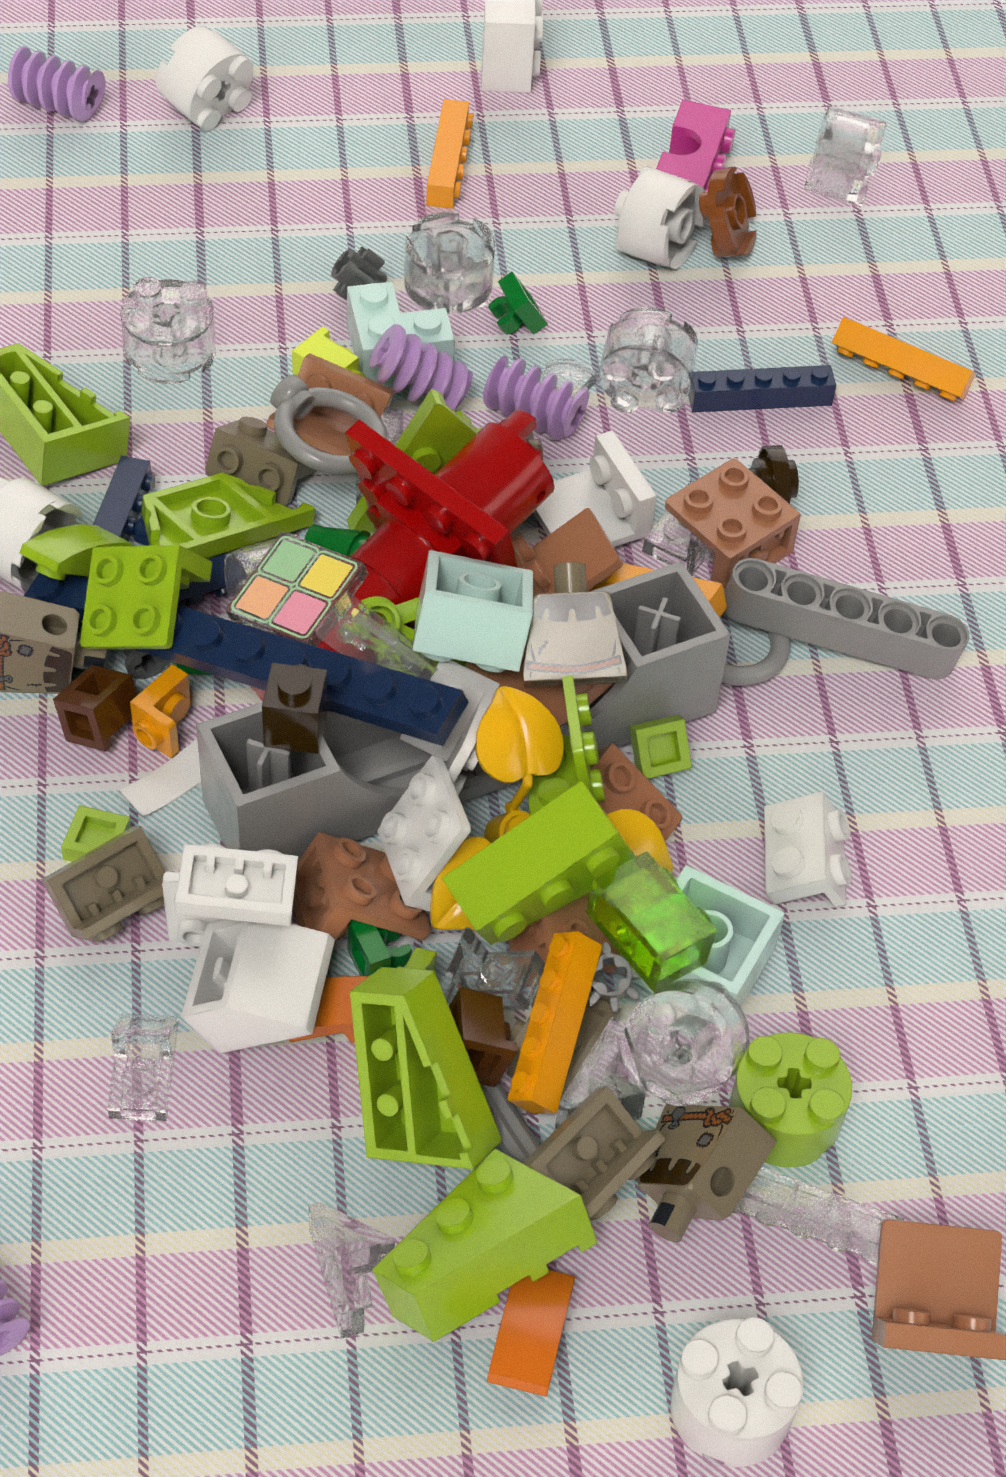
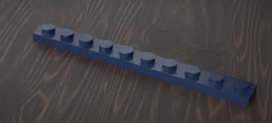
[23,573,469,746]

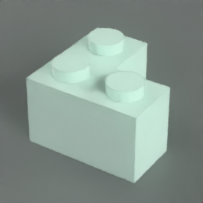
[347,282,455,387]

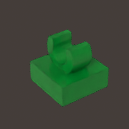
[488,271,548,335]
[347,919,412,976]

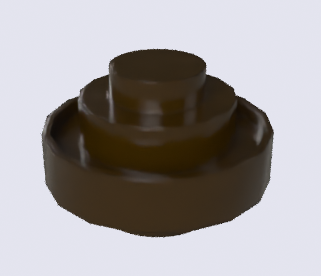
[748,445,799,504]

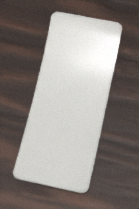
[120,739,201,816]

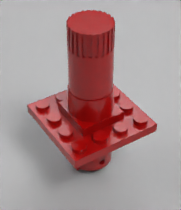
[251,410,555,700]

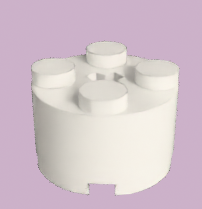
[156,26,253,131]
[614,166,705,269]
[0,477,83,592]
[670,1317,803,1467]

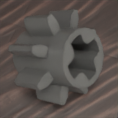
[331,247,387,300]
[588,942,646,1014]

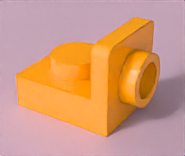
[130,664,191,758]

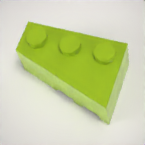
[0,343,130,486]
[442,780,641,945]
[350,967,502,1169]
[372,1149,598,1342]

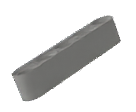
[724,558,970,679]

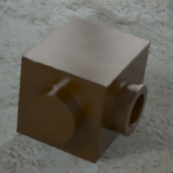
[262,663,328,754]

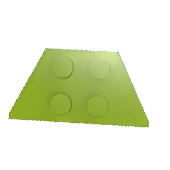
[347,389,482,533]
[141,472,316,559]

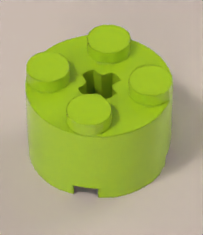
[729,1032,852,1168]

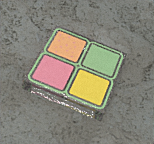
[225,531,369,646]

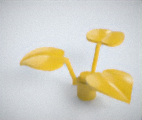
[430,686,673,931]

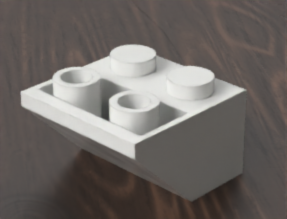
[481,0,543,93]
[181,919,335,1053]

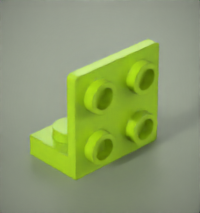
[80,545,212,650]
[528,675,605,816]

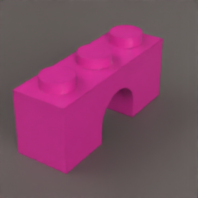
[656,99,736,191]

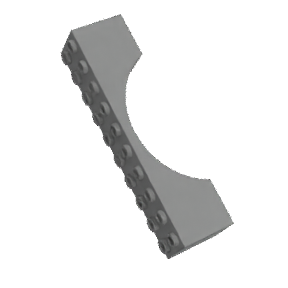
[196,561,731,862]

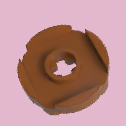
[699,167,757,257]

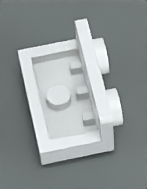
[764,791,852,907]

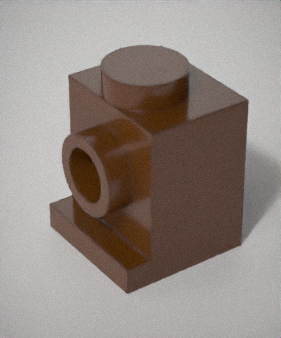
[53,665,137,752]
[449,987,517,1087]

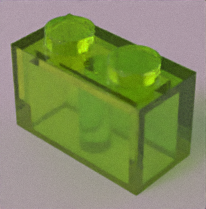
[585,852,717,992]

